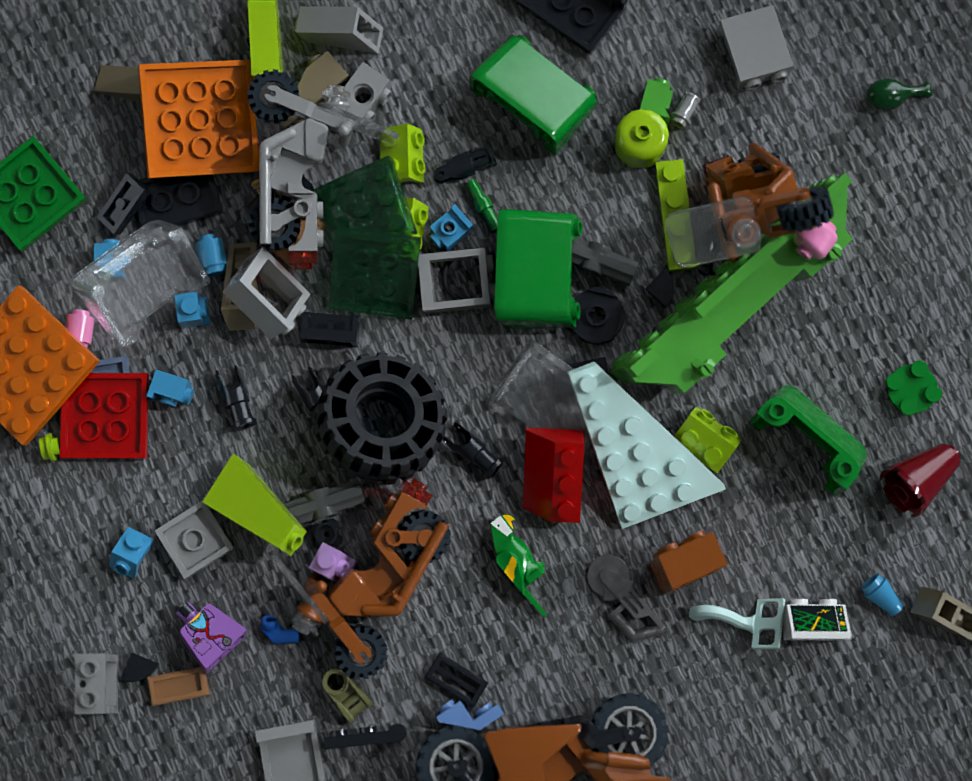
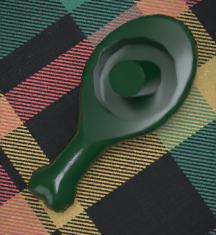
[866,79,933,110]

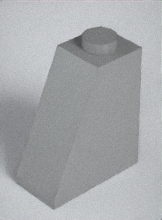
[295,6,383,54]

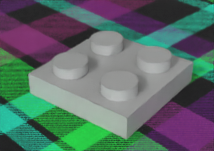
[155,500,235,580]

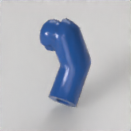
[260,615,300,644]

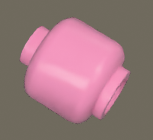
[793,221,838,260]

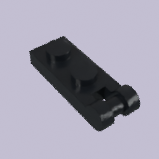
[324,724,407,750]

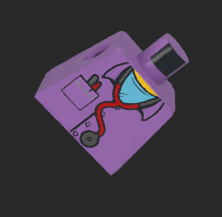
[176,602,247,674]

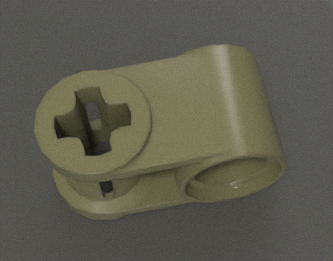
[322,668,374,724]

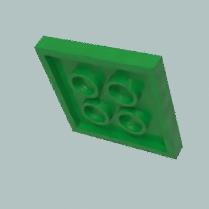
[0,136,87,252]

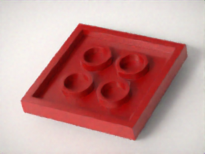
[60,373,149,459]

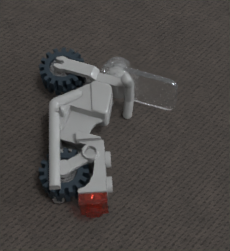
[247,69,399,270]

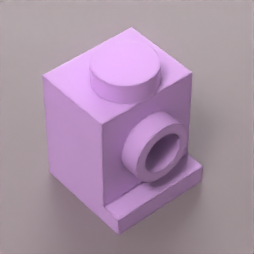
[309,542,358,582]

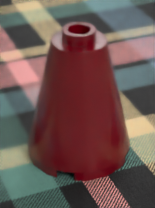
[880,443,960,517]

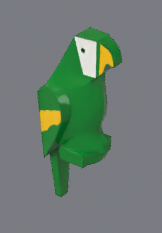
[490,514,547,617]

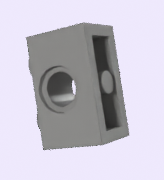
[337,62,392,132]

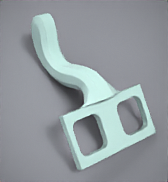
[689,598,785,650]

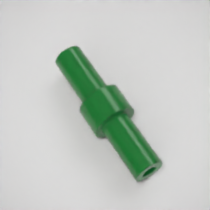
[466,179,498,232]

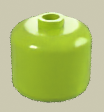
[614,109,669,169]

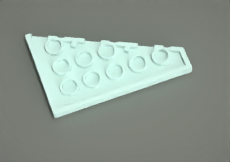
[567,362,726,529]

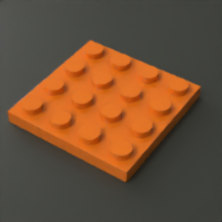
[138,60,259,179]
[0,285,100,446]

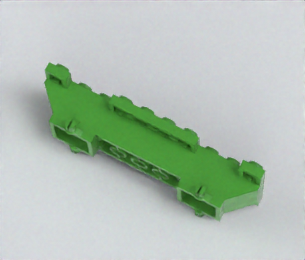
[609,173,853,395]

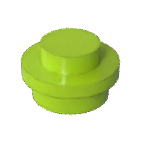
[39,433,60,462]

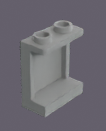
[718,5,794,90]
[255,720,326,781]

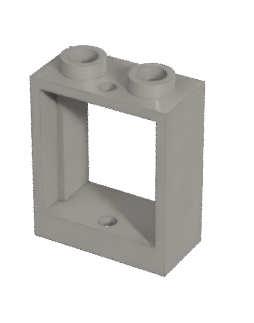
[223,247,310,339]
[418,248,495,314]
[75,653,118,714]

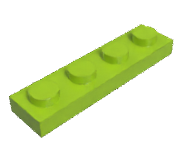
[655,159,697,272]

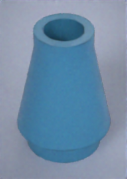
[861,573,904,617]

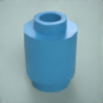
[194,234,227,277]

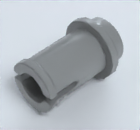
[670,92,700,129]

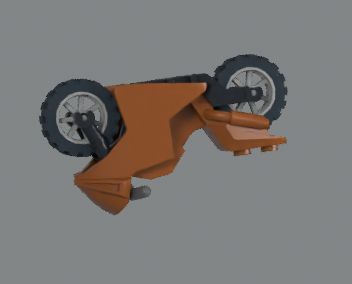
[416,693,670,781]

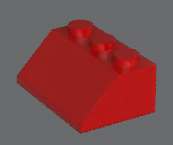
[523,428,584,523]

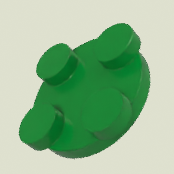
[885,360,942,416]

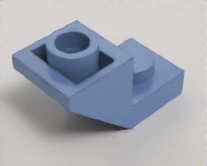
[436,699,504,730]

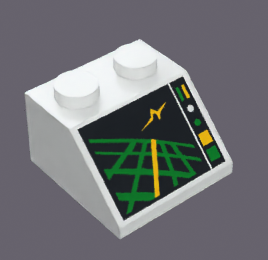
[783,599,851,641]

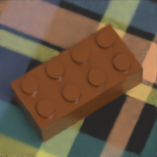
[649,530,728,595]

